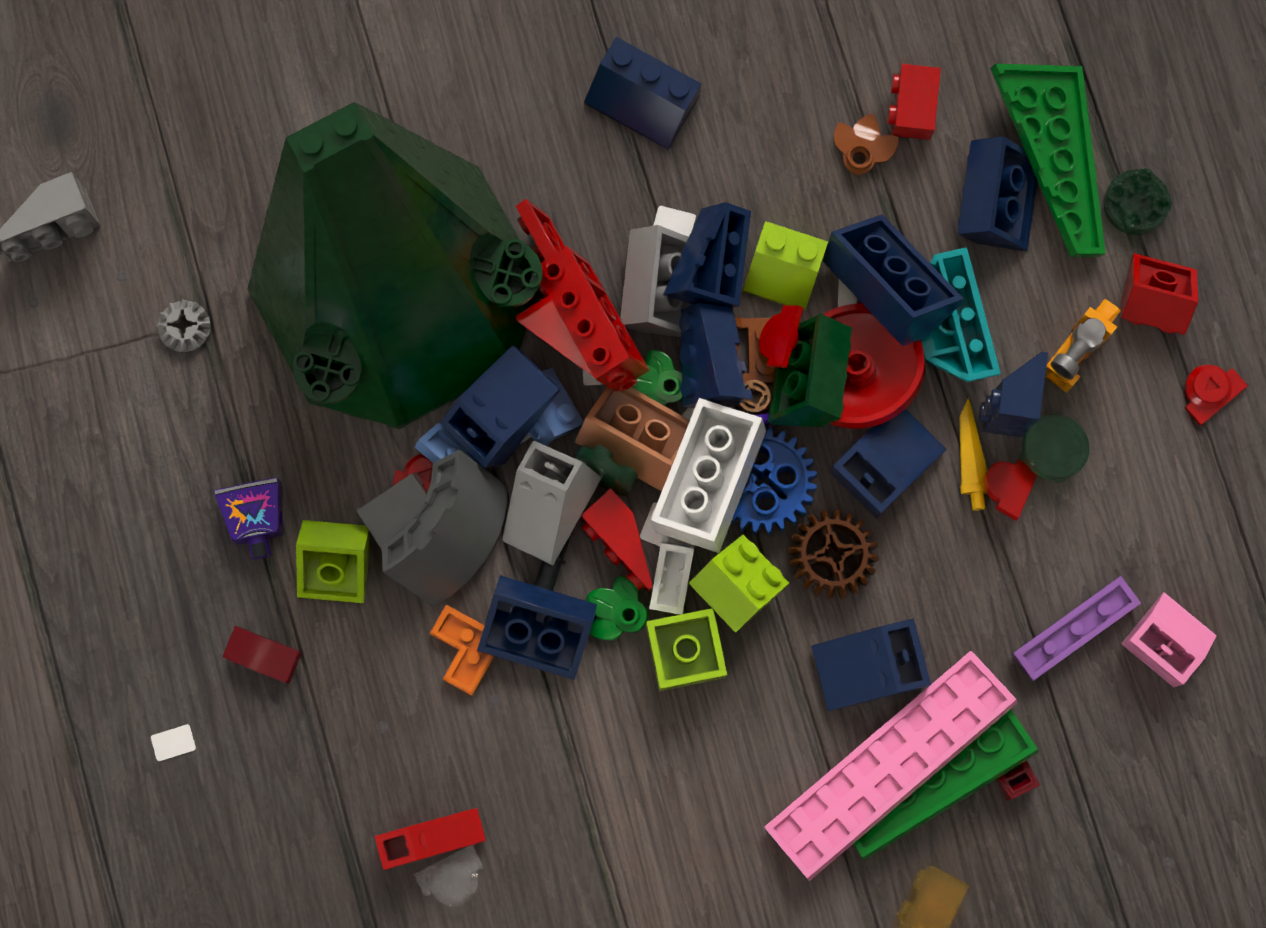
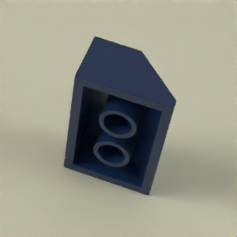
[584,37,701,150]
[958,136,1037,251]
[978,352,1048,438]
[477,575,597,680]

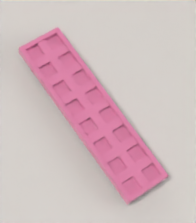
[764,651,1018,881]

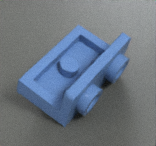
[529,368,584,446]

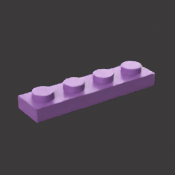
[1011,576,1141,682]

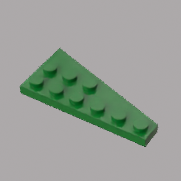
[990,63,1106,257]
[854,709,1039,860]

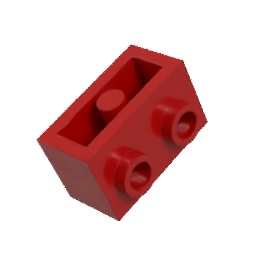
[887,64,941,140]

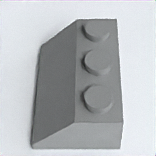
[620,225,693,337]

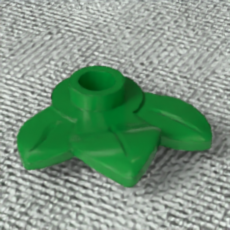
[632,350,682,406]
[586,576,648,641]

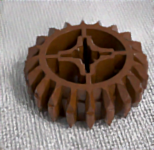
[788,509,879,600]

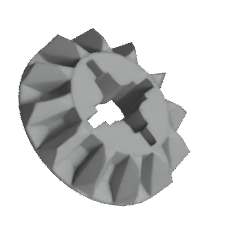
[156,299,211,352]

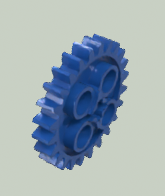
[730,427,817,536]

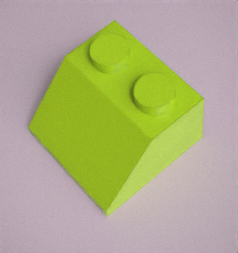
[743,221,828,312]
[296,520,370,603]

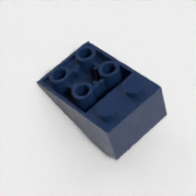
[440,345,561,468]
[830,409,946,519]
[811,618,931,711]

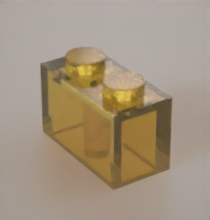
[896,866,970,928]

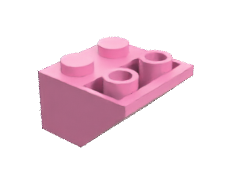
[1121,592,1217,687]

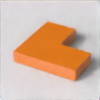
[430,604,495,696]

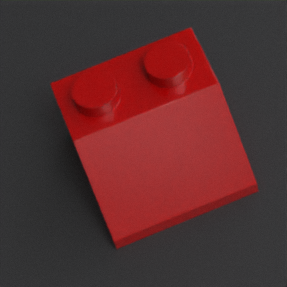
[1121,253,1198,335]

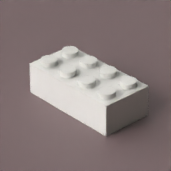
[650,398,766,553]

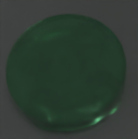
[1103,168,1172,235]
[1020,414,1090,483]
[573,445,638,496]

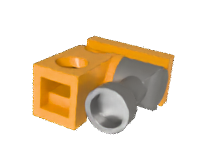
[1045,299,1121,393]

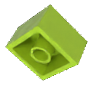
[689,535,789,633]
[646,608,727,691]

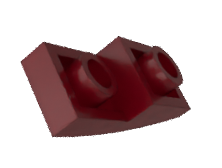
[223,626,302,684]

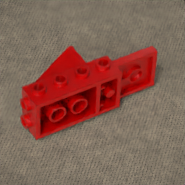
[515,199,650,392]

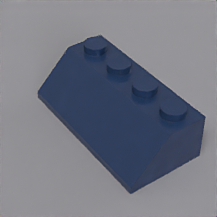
[822,214,964,346]

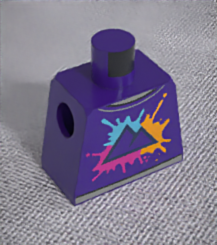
[214,477,283,560]

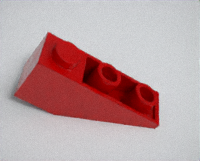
[581,488,653,593]
[374,808,486,870]

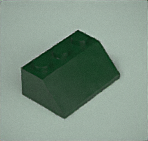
[768,313,852,427]

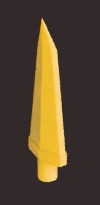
[959,397,987,511]

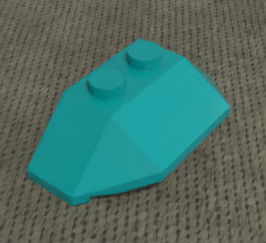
[920,247,1001,383]

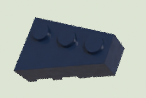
[663,202,751,308]
[679,303,753,408]

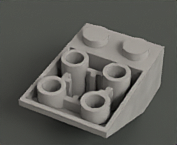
[0,172,101,262]
[502,441,602,565]

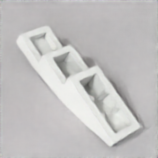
[649,534,695,615]

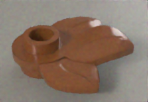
[833,114,899,175]

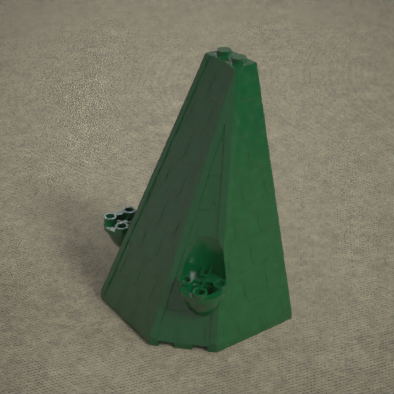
[247,102,543,429]

